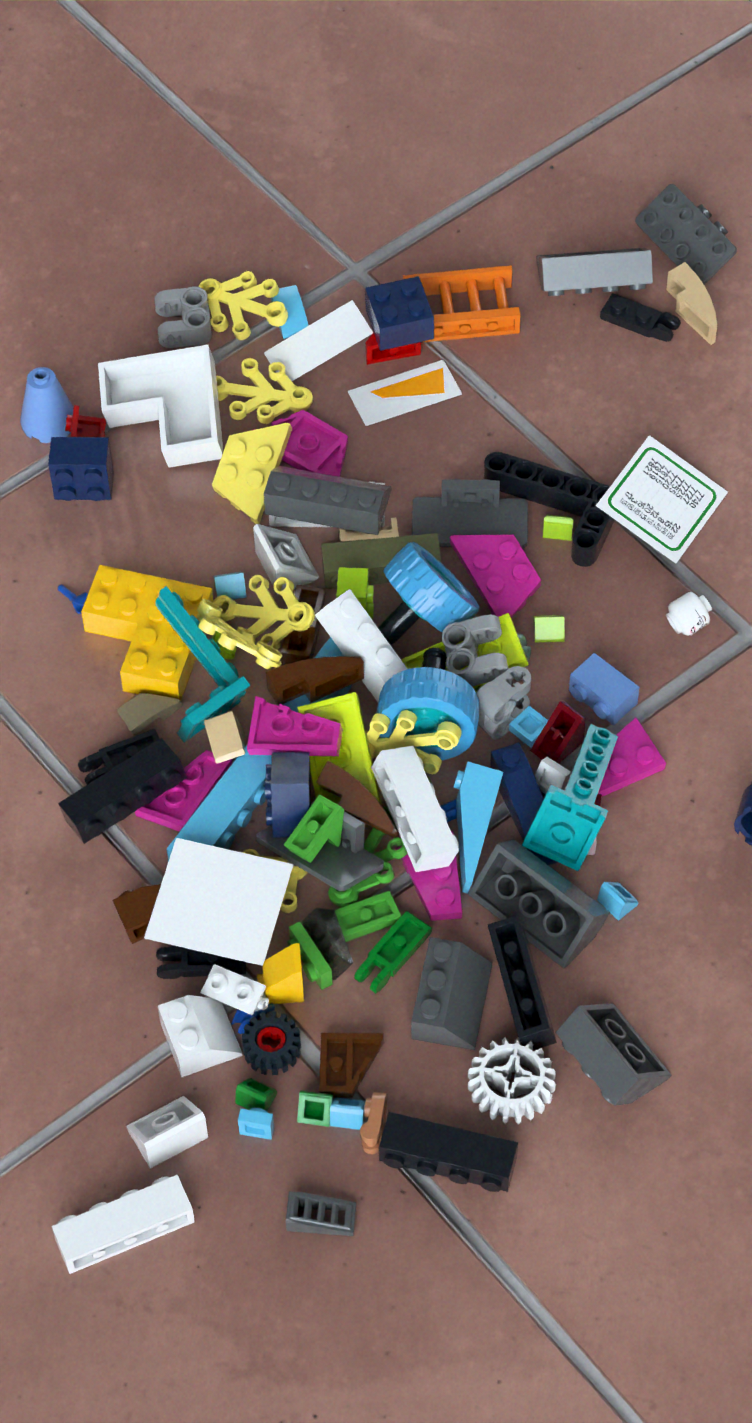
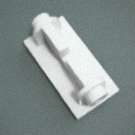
[200,964,269,1015]

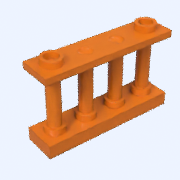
[403,265,520,342]

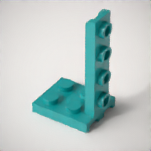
[155,586,250,743]
[522,724,618,871]

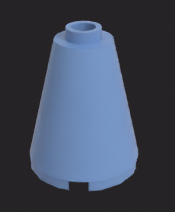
[20,367,74,443]

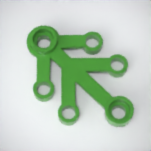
[328,806,407,908]

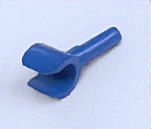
[58,585,88,614]
[231,1003,275,1034]

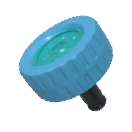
[378,542,479,645]
[377,648,480,760]

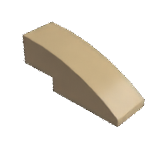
[666,262,718,345]

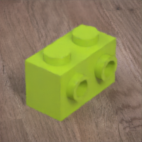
[336,567,374,620]

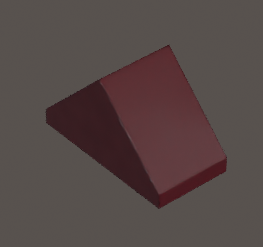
[530,701,586,764]

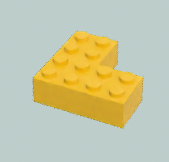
[81,565,214,701]

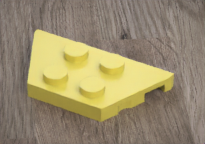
[212,423,292,524]

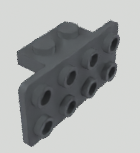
[635,184,737,285]
[412,479,528,548]
[256,801,384,891]

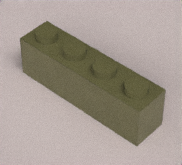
[321,533,441,589]

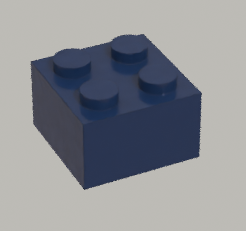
[365,276,434,351]
[48,437,114,501]
[265,752,311,838]

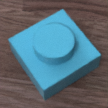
[509,706,548,748]
[238,1108,274,1140]

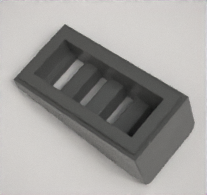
[286,1191,356,1236]

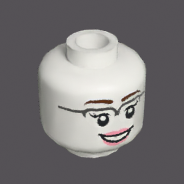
[666,592,712,636]

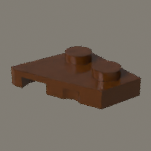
[319,1033,384,1098]

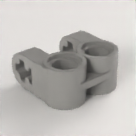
[154,286,212,348]
[441,615,509,687]
[476,666,531,740]

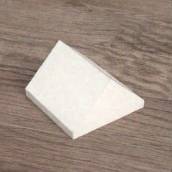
[253,524,319,595]
[126,1096,208,1169]

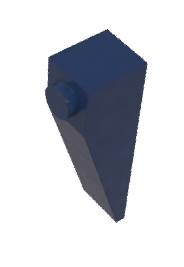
[490,742,558,865]

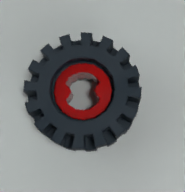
[242,1011,301,1075]

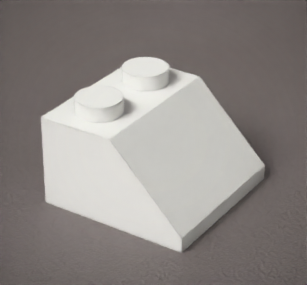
[158,995,243,1077]

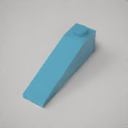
[453,761,503,894]

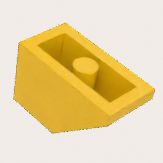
[257,943,304,1004]

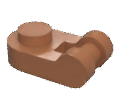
[360,1092,388,1154]

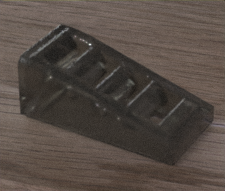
[301,908,353,980]

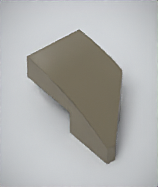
[117,693,183,735]

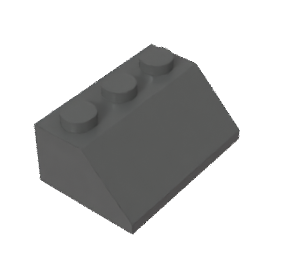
[411,937,492,1050]
[555,1003,672,1106]

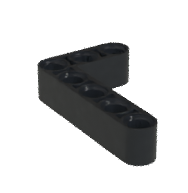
[484,452,615,567]

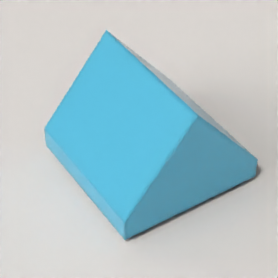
[213,572,247,599]
[597,882,639,921]
[330,1097,365,1130]

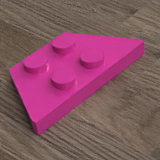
[253,410,348,477]
[450,535,541,618]

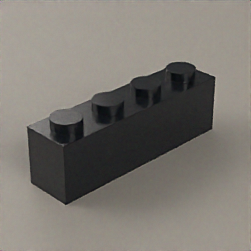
[58,738,187,844]
[487,915,557,1050]
[379,1112,518,1192]

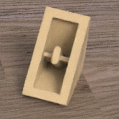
[204,711,245,764]

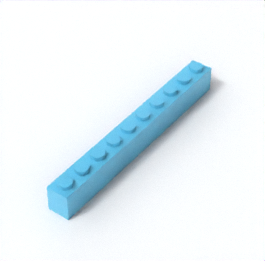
[166,637,352,862]

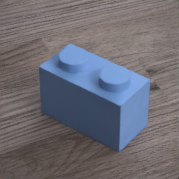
[569,653,640,725]

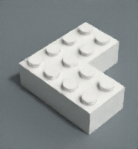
[98,345,223,467]

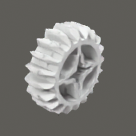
[468,1037,556,1124]

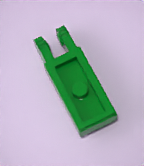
[354,911,432,994]

